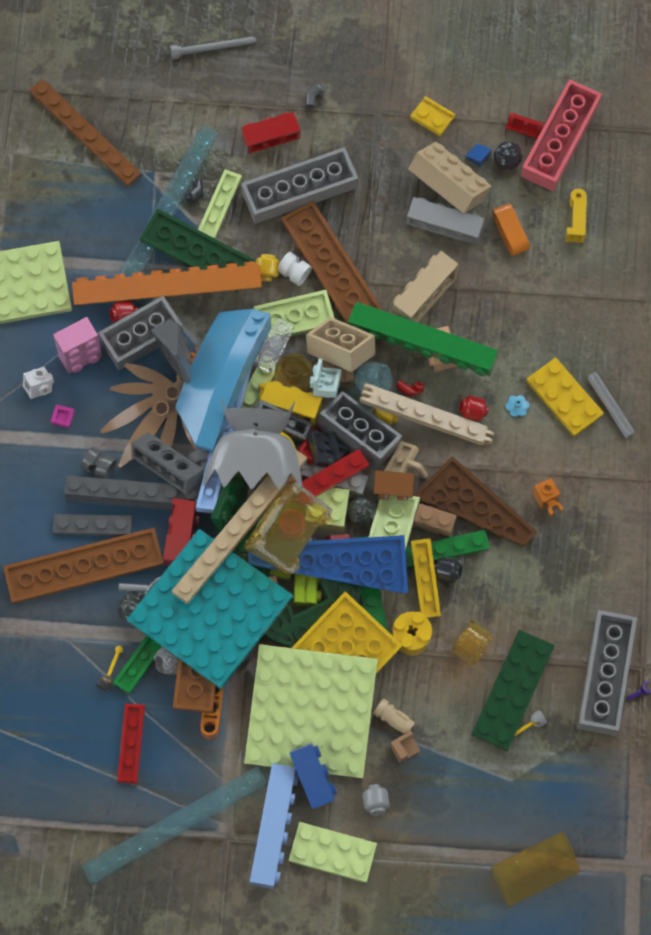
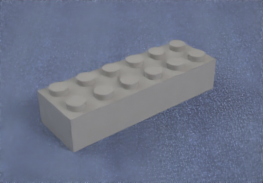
[241,147,358,224]
[577,610,637,736]

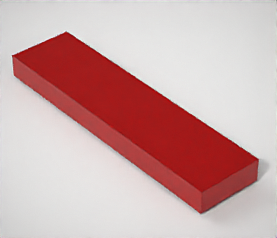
[117,703,145,784]

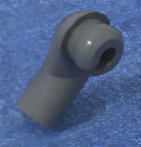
[306,83,325,108]

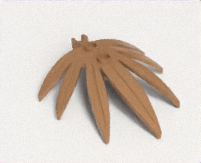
[100,363,198,468]

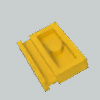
[410,96,455,137]

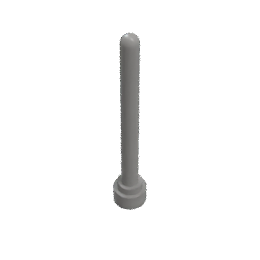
[170,37,256,60]

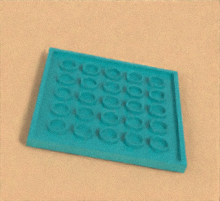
[126,529,293,689]

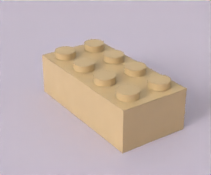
[408,142,491,214]
[392,251,458,322]

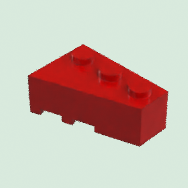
[163,498,200,566]

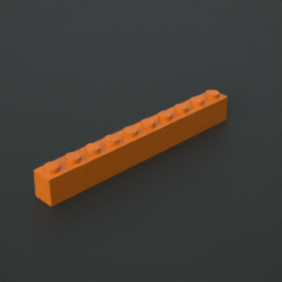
[72,262,262,305]

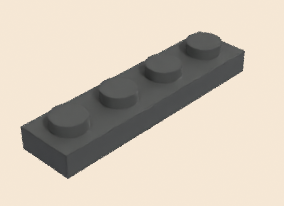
[53,514,132,536]

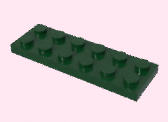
[139,208,256,293]
[471,629,555,752]

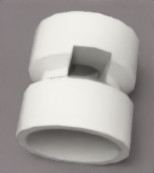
[277,252,312,286]

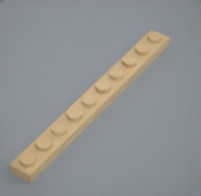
[172,448,307,605]

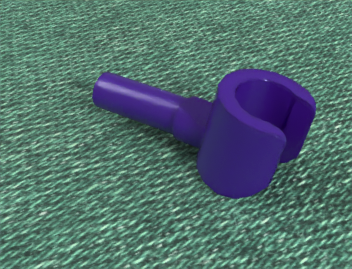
[626,681,651,701]

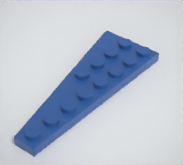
[248,535,408,594]

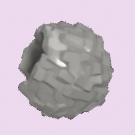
[154,647,179,675]

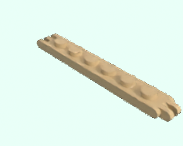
[360,383,494,445]

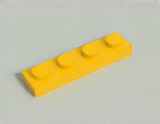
[410,539,441,618]

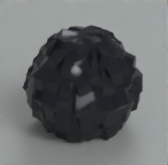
[494,141,523,170]

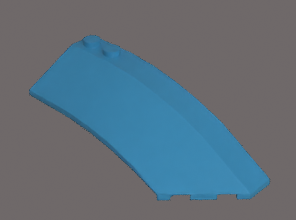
[176,309,271,452]

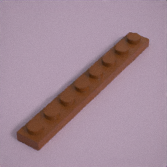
[29,78,142,187]

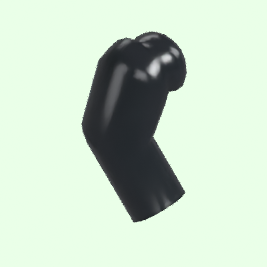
[185,178,203,203]

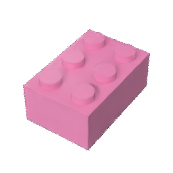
[53,317,102,374]

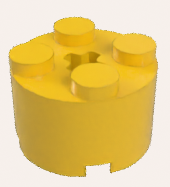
[392,612,432,656]

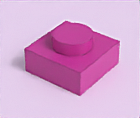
[51,404,75,429]

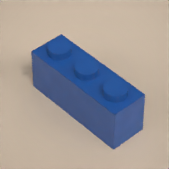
[289,742,337,809]

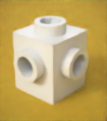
[23,367,54,399]

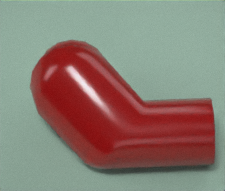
[395,380,424,397]

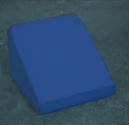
[466,144,492,168]

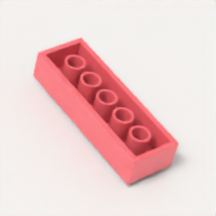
[521,79,602,192]

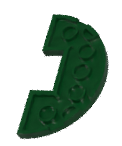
[265,579,361,647]

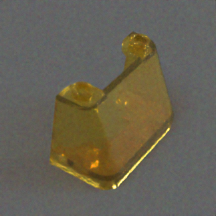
[244,482,333,575]

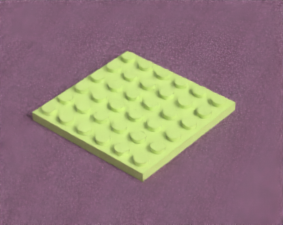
[244,644,378,778]

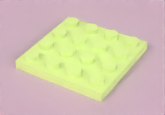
[0,241,72,324]

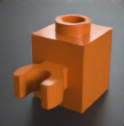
[532,478,563,517]

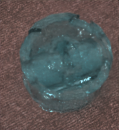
[354,362,393,398]

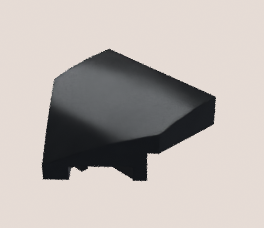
[307,430,350,467]

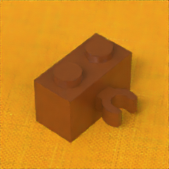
[374,470,415,501]

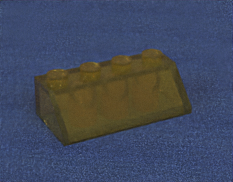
[490,831,580,907]

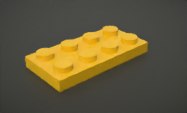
[526,357,604,437]

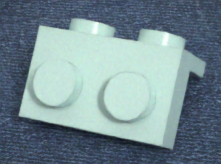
[310,359,342,398]

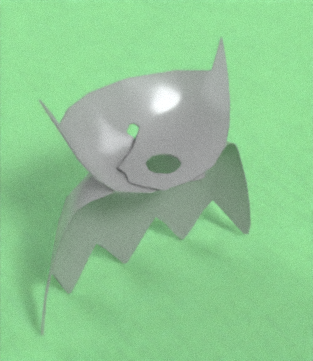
[203,398,302,491]

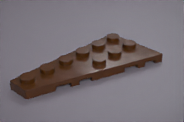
[413,456,537,547]

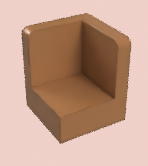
[390,731,420,763]

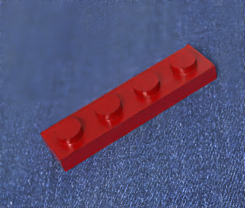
[293,449,369,505]

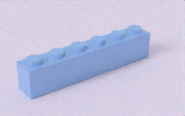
[250,763,299,889]

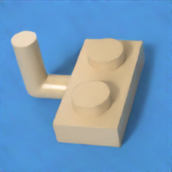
[384,441,429,480]

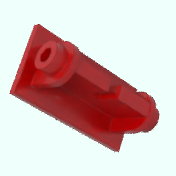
[505,113,546,139]

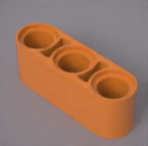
[492,203,530,256]
[200,686,223,740]

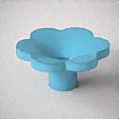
[505,395,529,417]

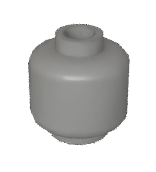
[362,784,390,816]

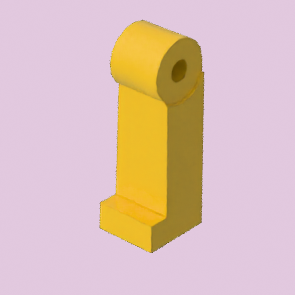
[565,188,587,243]

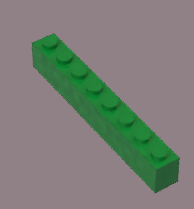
[348,302,498,377]

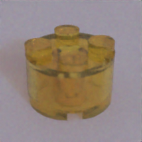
[275,353,313,393]
[450,619,494,665]

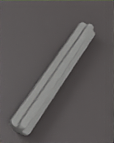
[588,372,634,438]

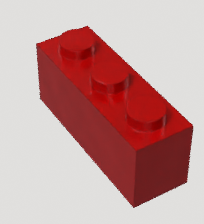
[242,112,301,154]

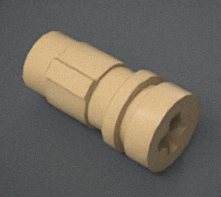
[373,698,415,734]

